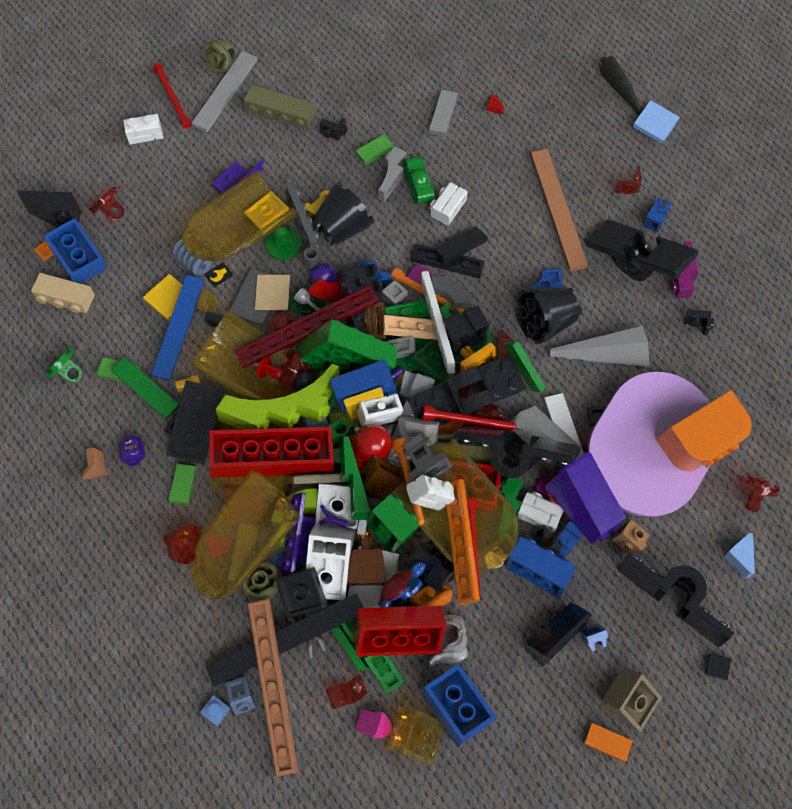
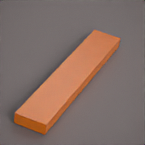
[446,479,480,605]

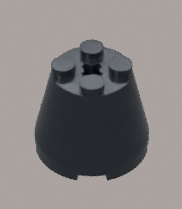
[312,182,375,246]
[516,288,582,344]

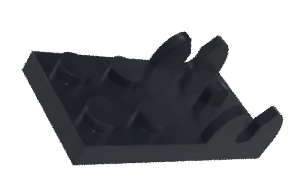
[335,264,392,339]
[166,380,224,465]

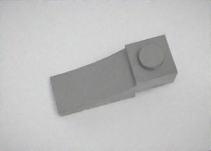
[378,147,407,202]

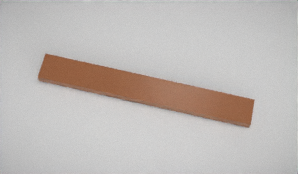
[530,149,588,272]
[248,599,299,777]

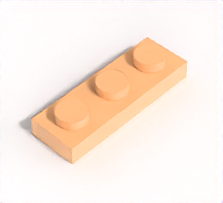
[383,315,437,340]

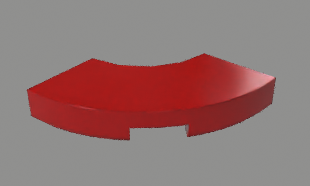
[306,277,343,301]

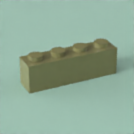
[244,85,316,129]
[432,433,492,465]

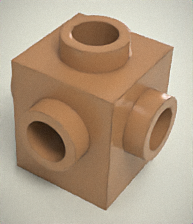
[612,519,650,555]

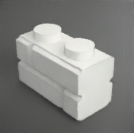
[124,114,163,144]
[430,182,467,225]
[357,394,403,426]
[406,475,455,511]
[517,492,564,533]

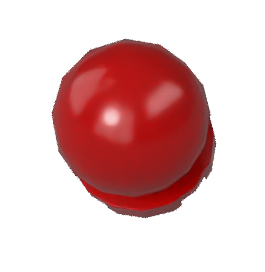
[351,424,392,472]

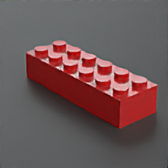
[209,427,334,478]

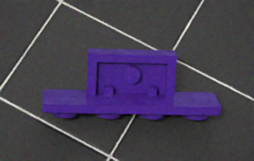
[212,159,265,211]
[281,492,315,575]

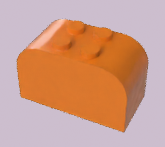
[656,390,752,471]

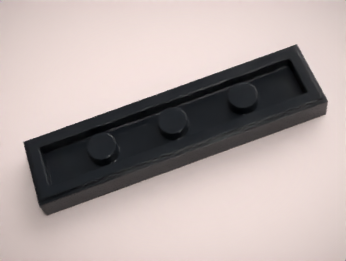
[411,244,485,279]

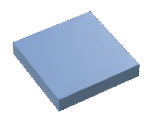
[633,100,680,144]

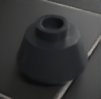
[292,372,317,393]

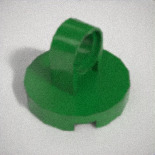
[265,227,302,261]
[44,346,82,382]

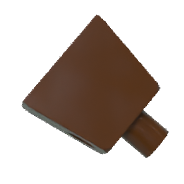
[359,455,406,500]
[347,538,387,586]

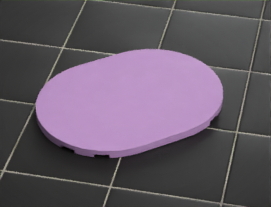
[587,372,710,517]

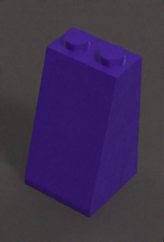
[545,451,626,544]

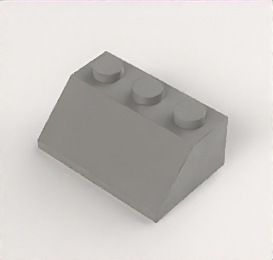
[510,406,577,471]

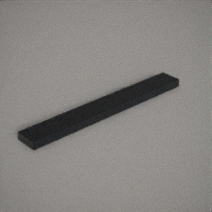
[206,593,364,686]

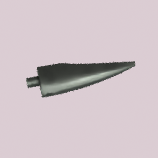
[600,56,642,115]

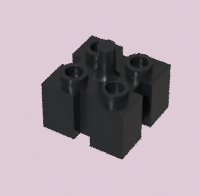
[444,306,489,355]
[406,534,455,592]

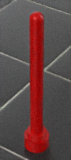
[422,404,517,430]
[467,499,481,598]

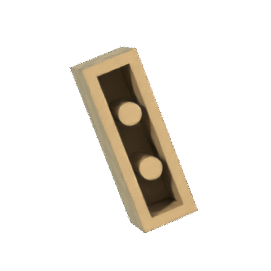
[31,273,95,313]

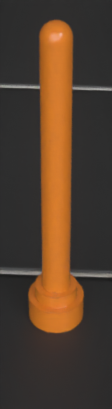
[391,267,464,312]
[392,438,425,526]

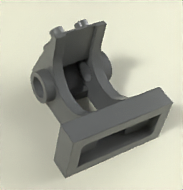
[404,433,453,481]

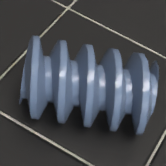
[172,237,212,276]

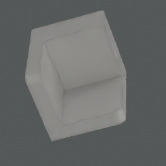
[382,280,408,307]

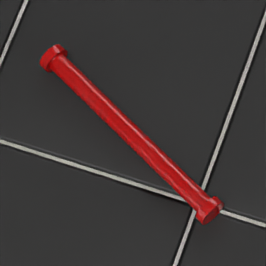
[153,64,192,129]

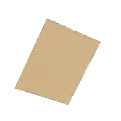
[255,275,290,310]

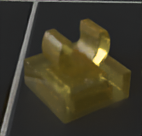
[196,290,218,313]

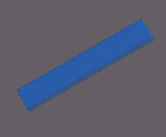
[152,275,205,381]

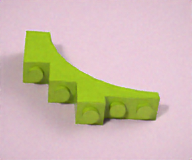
[216,364,340,430]

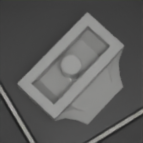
[398,416,439,444]

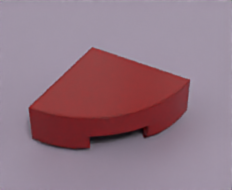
[486,95,504,115]

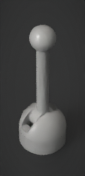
[294,288,320,311]

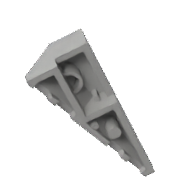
[549,326,650,368]

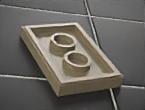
[286,472,341,484]

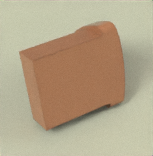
[82,447,107,480]

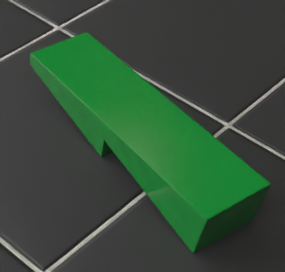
[111,357,179,421]
[340,436,371,520]
[340,618,405,694]

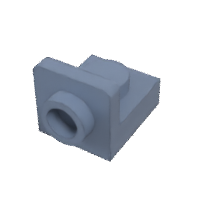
[225,676,255,715]

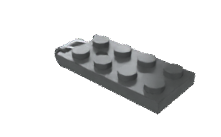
[286,182,319,270]

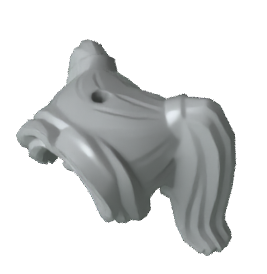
[428,615,468,666]

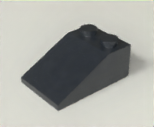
[18,190,81,228]

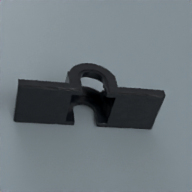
[586,219,699,281]
[407,354,526,427]
[454,423,581,478]
[618,553,734,647]

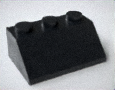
[525,602,592,667]

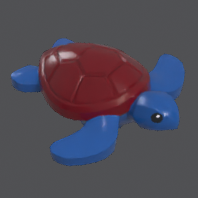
[377,562,426,608]

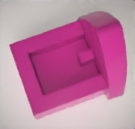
[355,709,393,738]

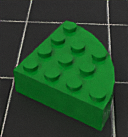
[292,320,398,374]

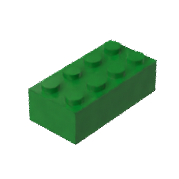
[366,494,419,553]

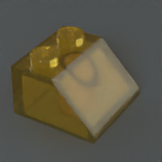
[386,707,444,766]

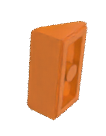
[409,585,453,607]

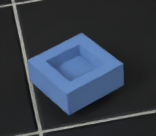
[200,695,231,727]

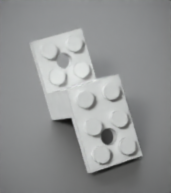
[306,483,356,600]

